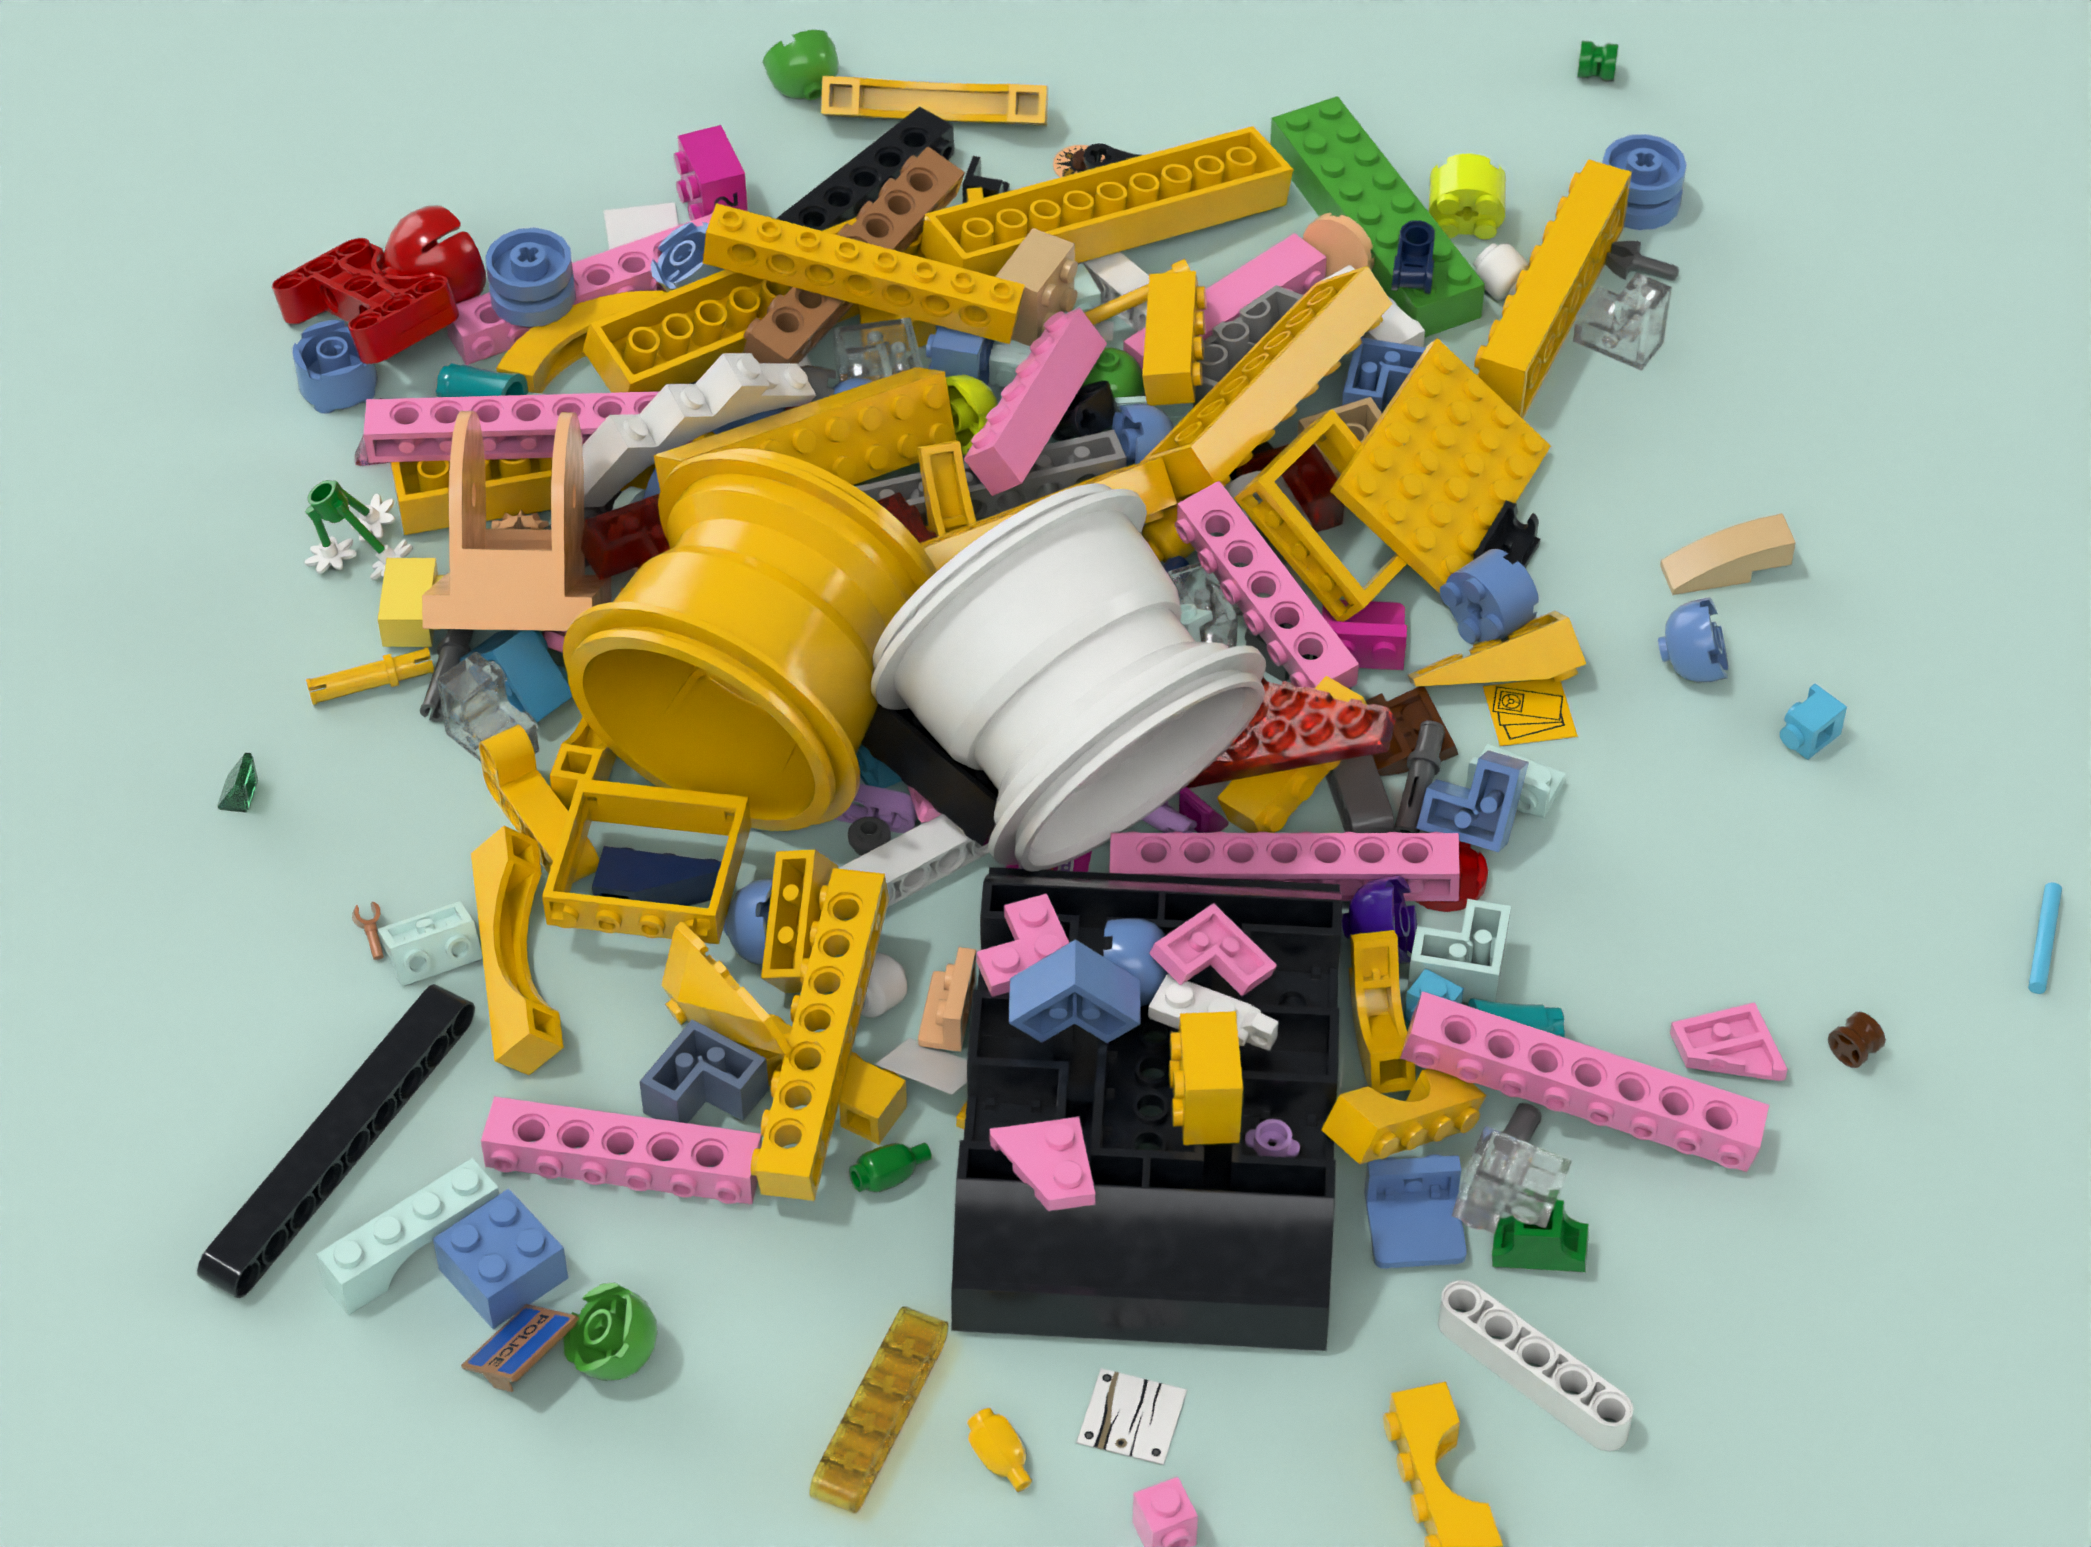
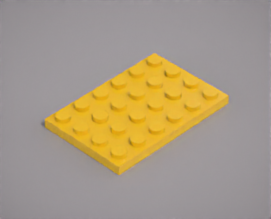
[1330,338,1551,594]

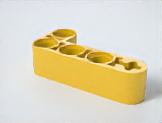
[479,724,600,883]

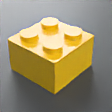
[1169,1011,1243,1145]

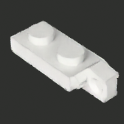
[1148,974,1278,1051]

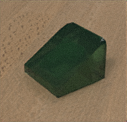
[217,752,258,813]

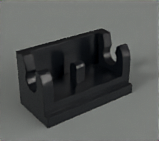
[1473,500,1540,568]

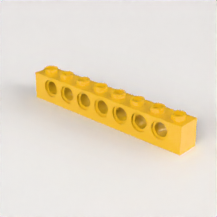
[702,203,1025,344]
[751,868,889,1201]

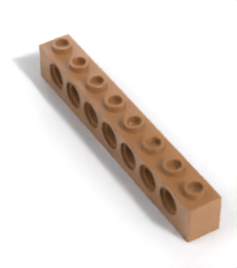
[743,147,965,364]

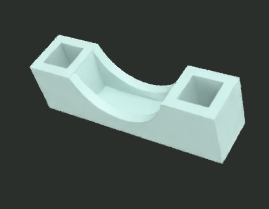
[316,1158,499,1316]

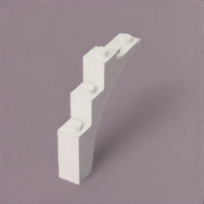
[583,353,816,507]

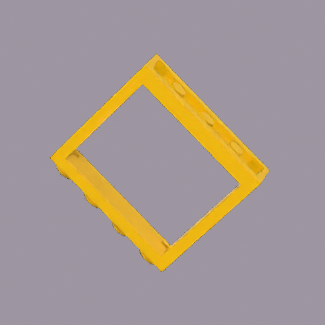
[1234,408,1407,622]
[542,778,752,944]

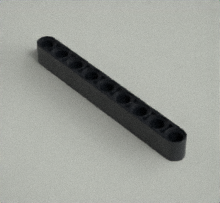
[197,984,475,1298]

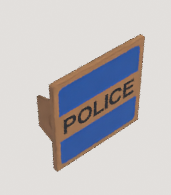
[461,1304,579,1392]

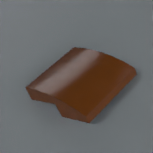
[1364,686,1458,776]

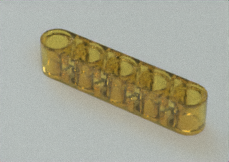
[809,1306,949,1514]

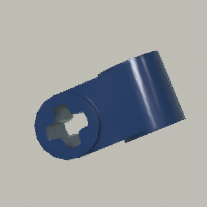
[1391,220,1435,294]

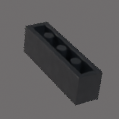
[861,703,999,846]

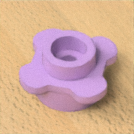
[1245,1119,1300,1157]

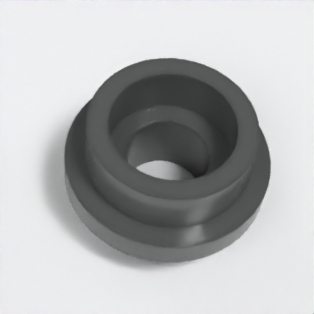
[848,817,891,856]

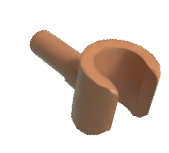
[352,902,384,960]

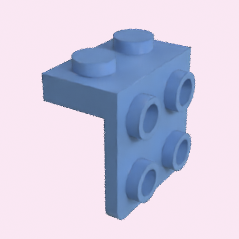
[1364,1154,1467,1268]

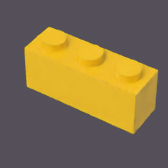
[761,850,839,993]

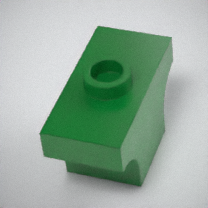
[1492,1198,1589,1272]

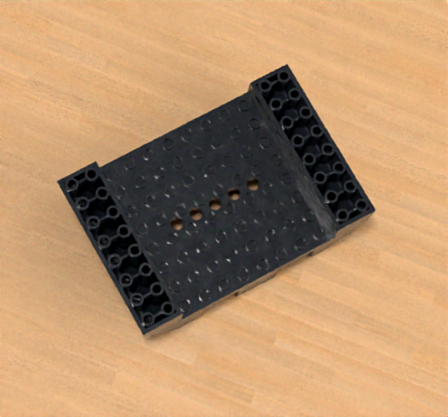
[951,867,1342,1351]

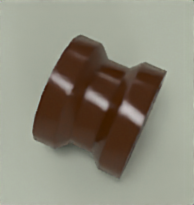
[1828,1012,1886,1068]

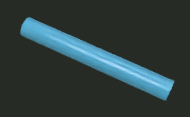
[2028,882,2062,994]

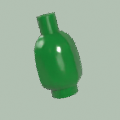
[849,1142,932,1193]

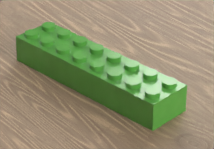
[1270,96,1485,338]

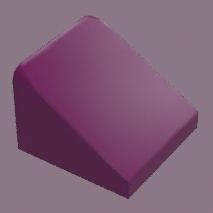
[1179,787,1229,833]

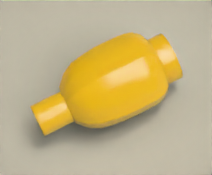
[967,1408,1032,1492]

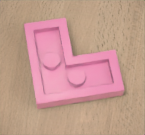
[976,893,1069,997]
[1149,903,1277,996]

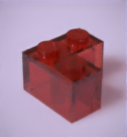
[1236,444,1344,533]
[581,494,670,580]

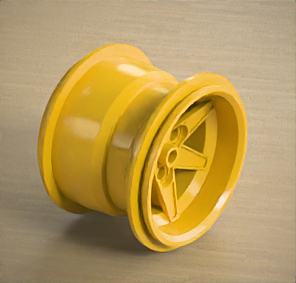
[563,448,937,831]

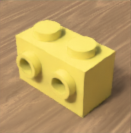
[378,558,445,647]

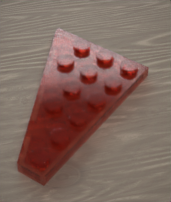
[1186,677,1396,788]

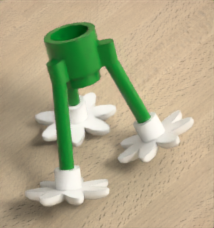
[304,480,413,580]

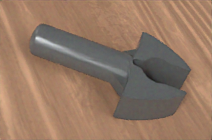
[1605,241,1679,281]

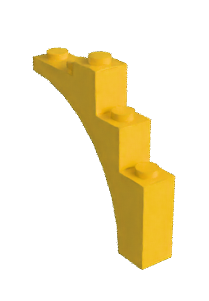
[917,440,976,540]

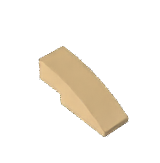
[1660,513,1796,595]

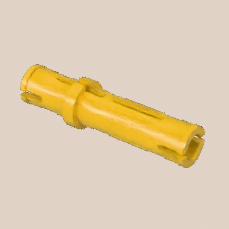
[306,647,434,705]

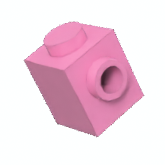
[1133,1477,1198,1547]

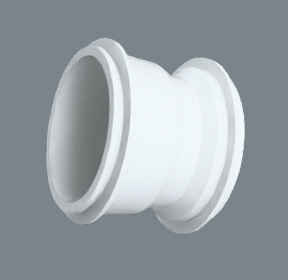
[871,483,1266,871]

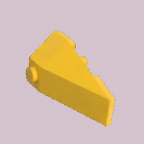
[1408,611,1586,687]
[661,921,792,1055]

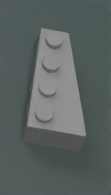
[1193,285,1303,408]

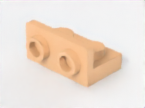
[918,947,977,1052]

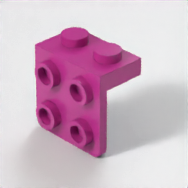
[1322,600,1407,670]

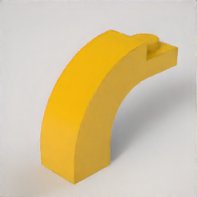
[1349,930,1416,1093]

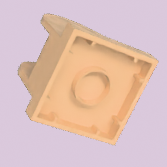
[422,411,611,631]

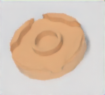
[1303,213,1375,278]

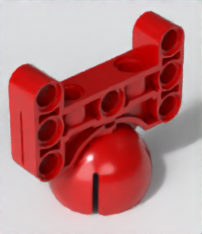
[272,205,487,364]

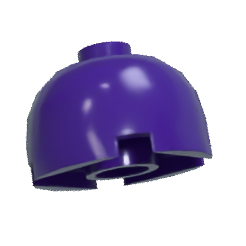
[1342,876,1417,964]

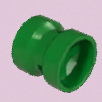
[1577,40,1618,81]

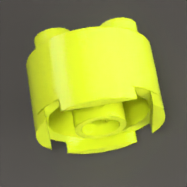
[1429,154,1506,240]

